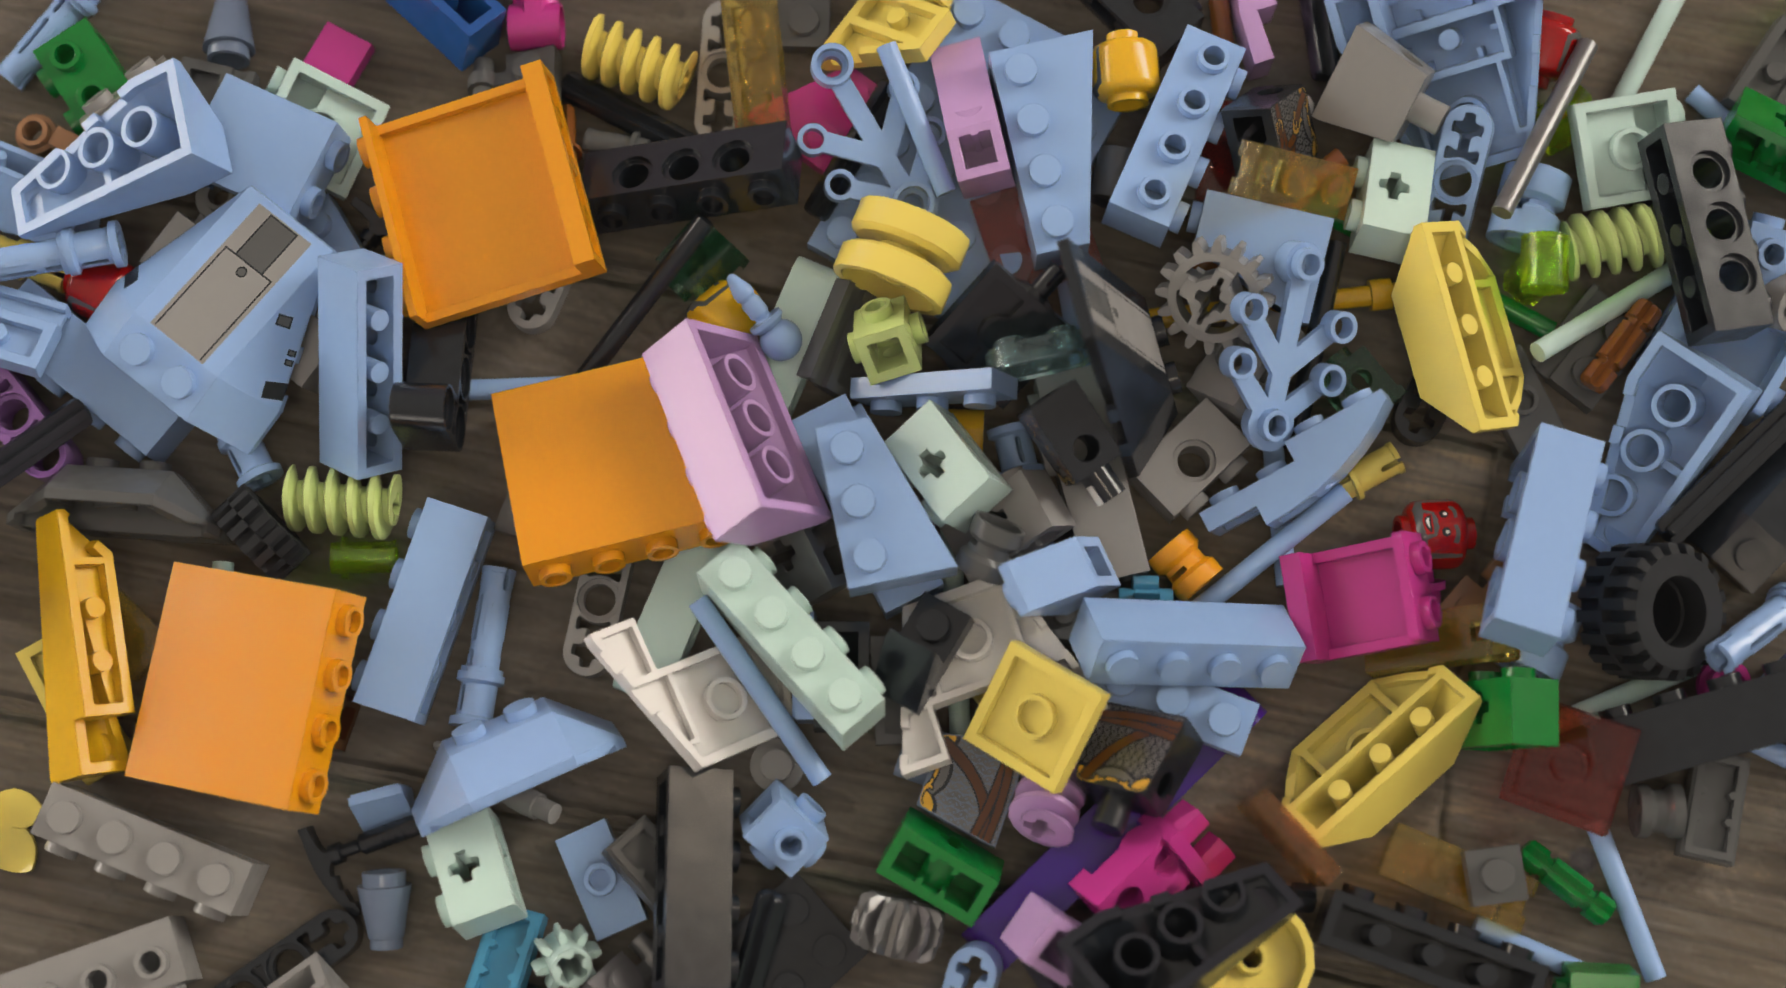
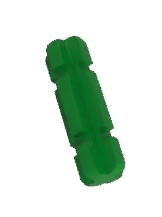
[1520,840,1617,926]

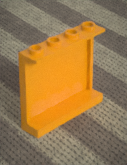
[357,59,607,330]
[491,357,728,587]
[125,562,366,815]

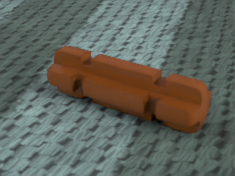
[1580,298,1662,394]

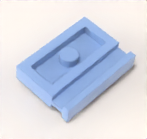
[0,285,72,379]

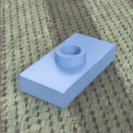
[555,818,649,941]

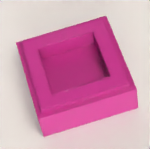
[303,21,375,87]

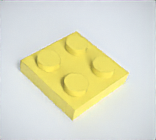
[963,640,1111,794]

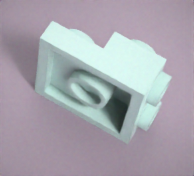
[266,57,390,201]
[1567,87,1685,212]

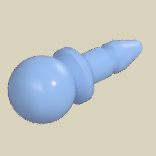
[727,274,802,361]

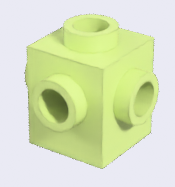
[847,295,929,385]

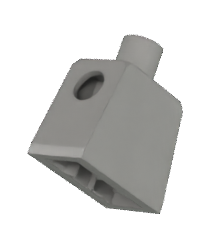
[1312,22,1451,142]

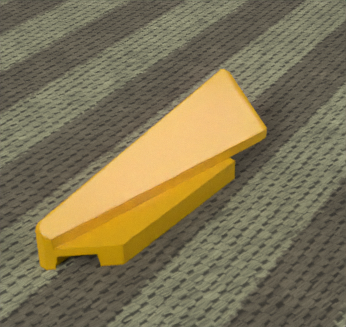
[36,509,135,783]

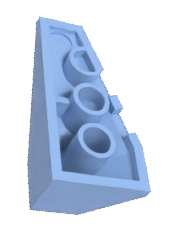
[11,58,233,240]
[1587,330,1763,553]

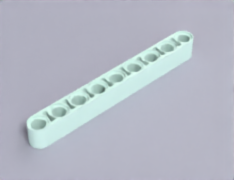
[613,256,841,693]

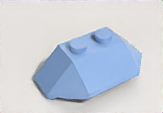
[411,697,627,838]

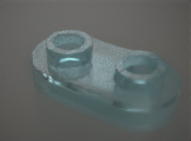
[985,325,1090,382]

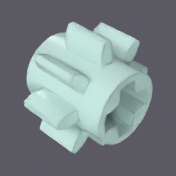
[530,922,602,988]

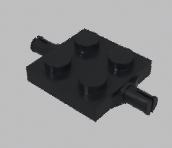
[925,259,1075,409]

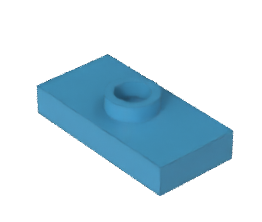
[465,909,549,988]

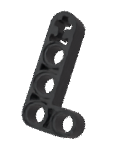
[389,313,478,452]

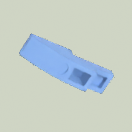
[1199,388,1394,536]

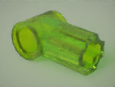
[1503,231,1570,306]

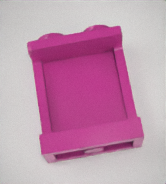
[1279,531,1442,664]

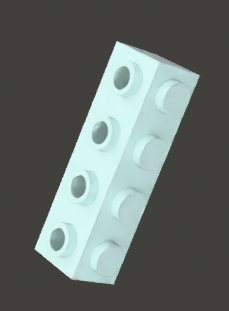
[697,543,886,751]

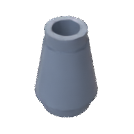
[202,0,255,70]
[357,868,412,951]

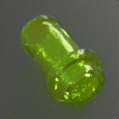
[330,537,399,579]

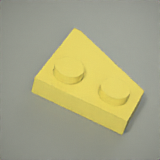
[821,0,956,71]

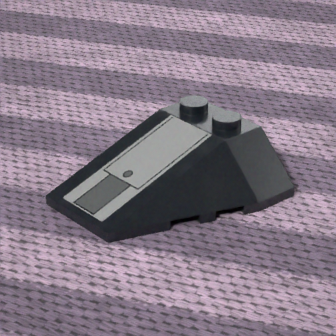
[1057,238,1183,479]

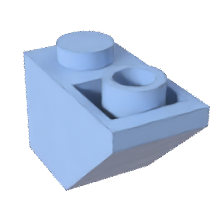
[998,536,1121,617]

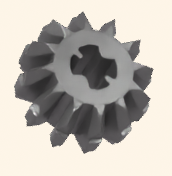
[849,890,945,964]

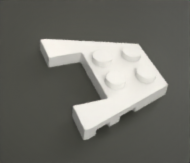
[900,580,1109,780]
[583,617,794,772]

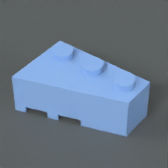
[815,416,958,598]

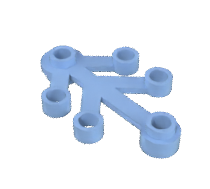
[796,43,947,215]
[1219,240,1358,452]

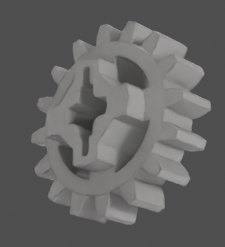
[1155,235,1276,355]

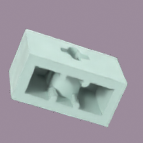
[1343,137,1436,264]
[885,400,1013,533]
[421,807,528,940]

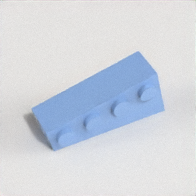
[988,30,1093,271]
[1479,422,1608,657]

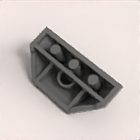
[6,457,234,546]

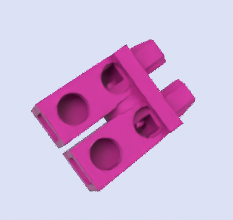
[1068,799,1236,915]

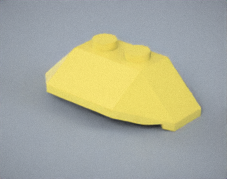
[1391,220,1524,434]
[1280,664,1483,849]

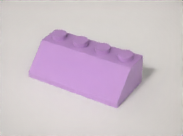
[642,318,832,546]

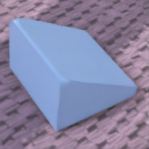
[347,783,415,832]

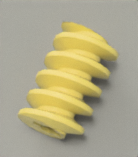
[581,14,698,110]

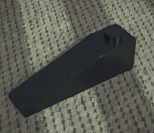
[1055,862,1305,988]

